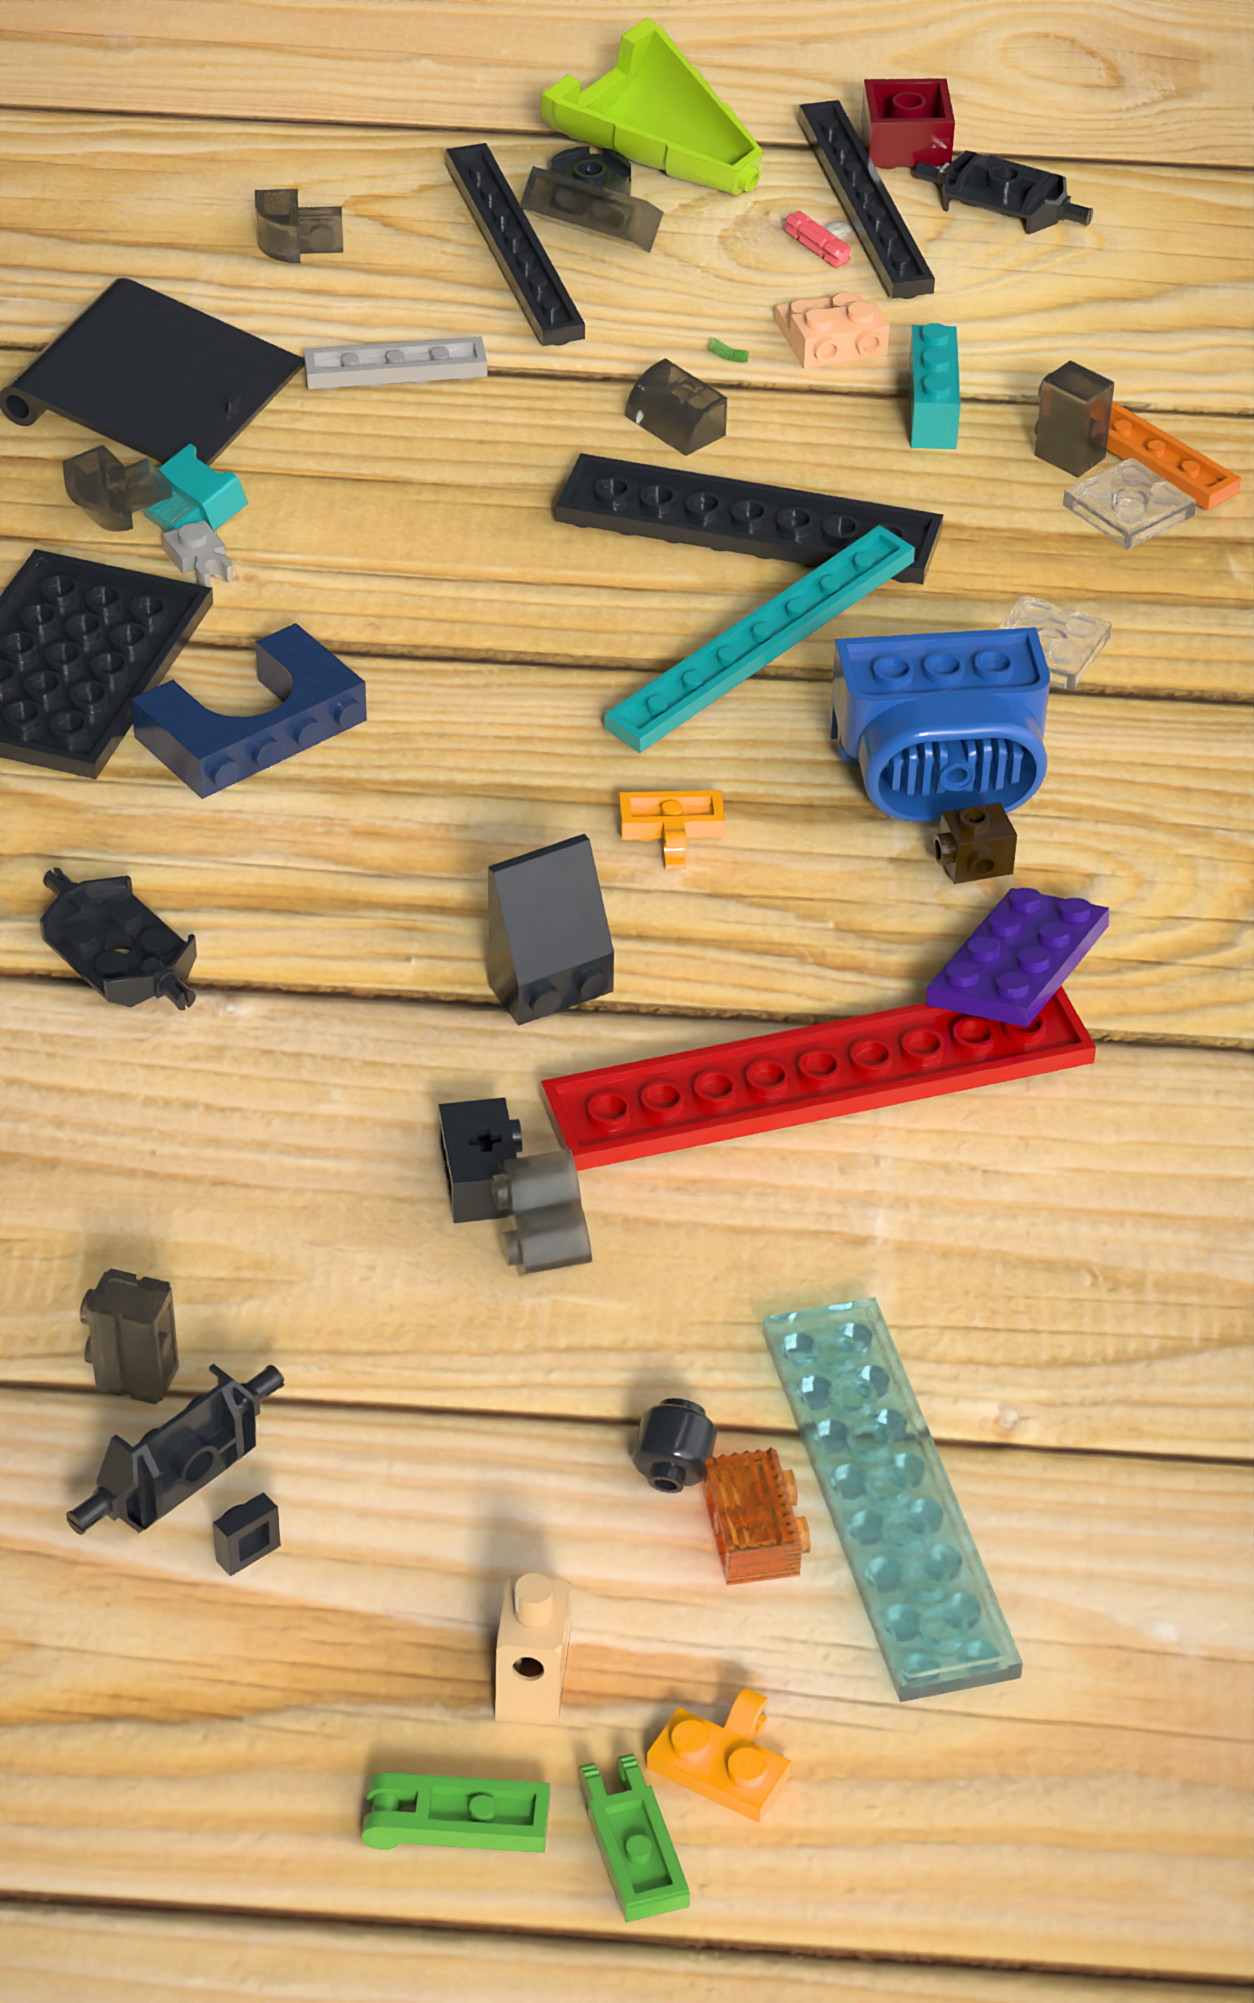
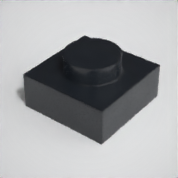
[213,1492,281,1576]

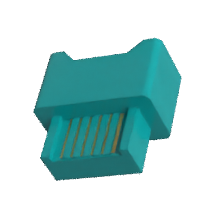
[138,443,248,532]

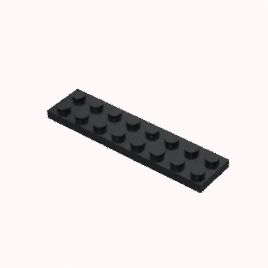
[555,453,944,585]

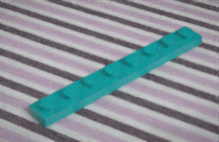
[604,525,915,753]

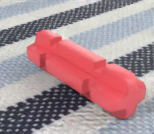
[785,211,851,268]

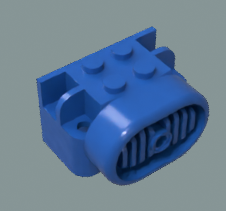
[829,627,1050,822]

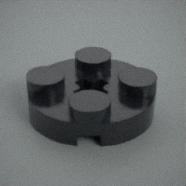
[548,146,631,213]

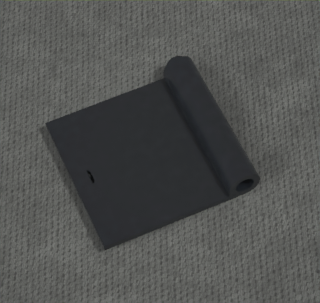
[0,278,304,467]

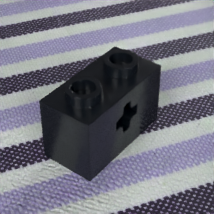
[438,1097,531,1223]

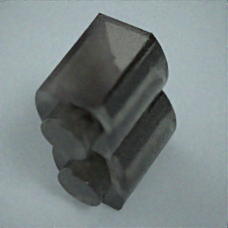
[491,1149,592,1277]

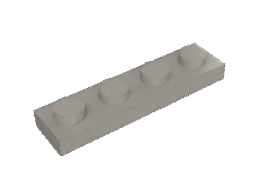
[303,336,487,390]

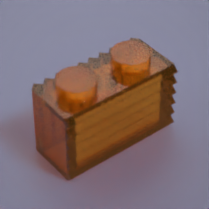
[703,1447,811,1586]

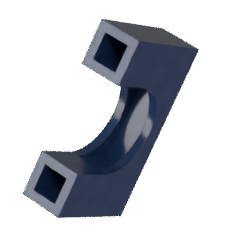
[131,623,367,799]

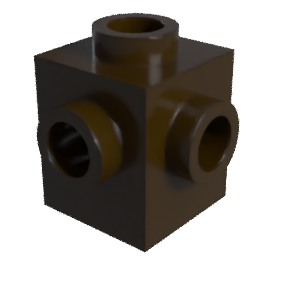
[933,802,1017,884]

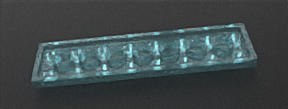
[762,1297,1023,1702]

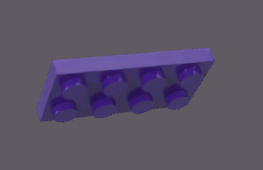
[927,888,1109,1027]

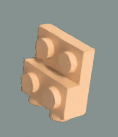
[775,292,890,369]

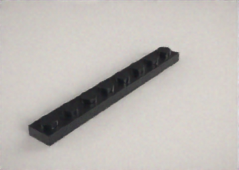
[798,100,935,299]
[446,143,585,346]

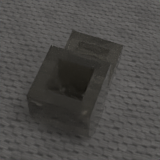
[255,189,343,263]
[62,445,173,532]

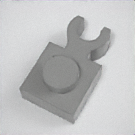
[162,520,233,587]

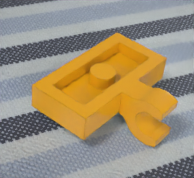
[619,790,725,870]
[647,1687,791,1823]

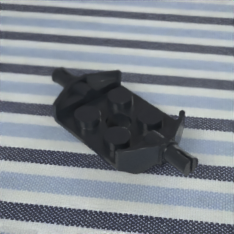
[915,150,1093,235]
[40,867,197,1011]
[66,1363,285,1535]

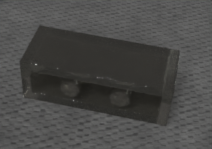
[519,166,664,253]

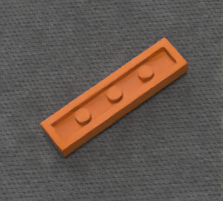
[1072,396,1241,511]

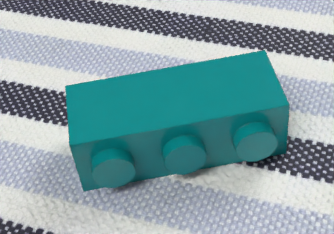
[908,323,961,449]

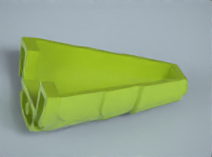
[541,17,763,195]

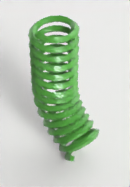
[709,338,749,363]

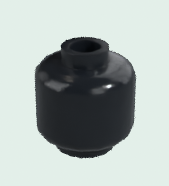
[632,1398,717,1493]

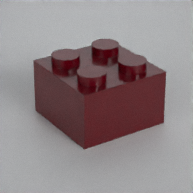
[861,78,955,170]

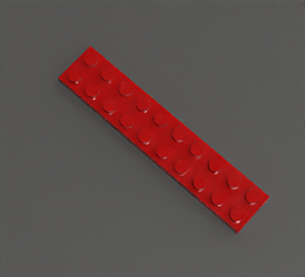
[541,985,1096,1172]

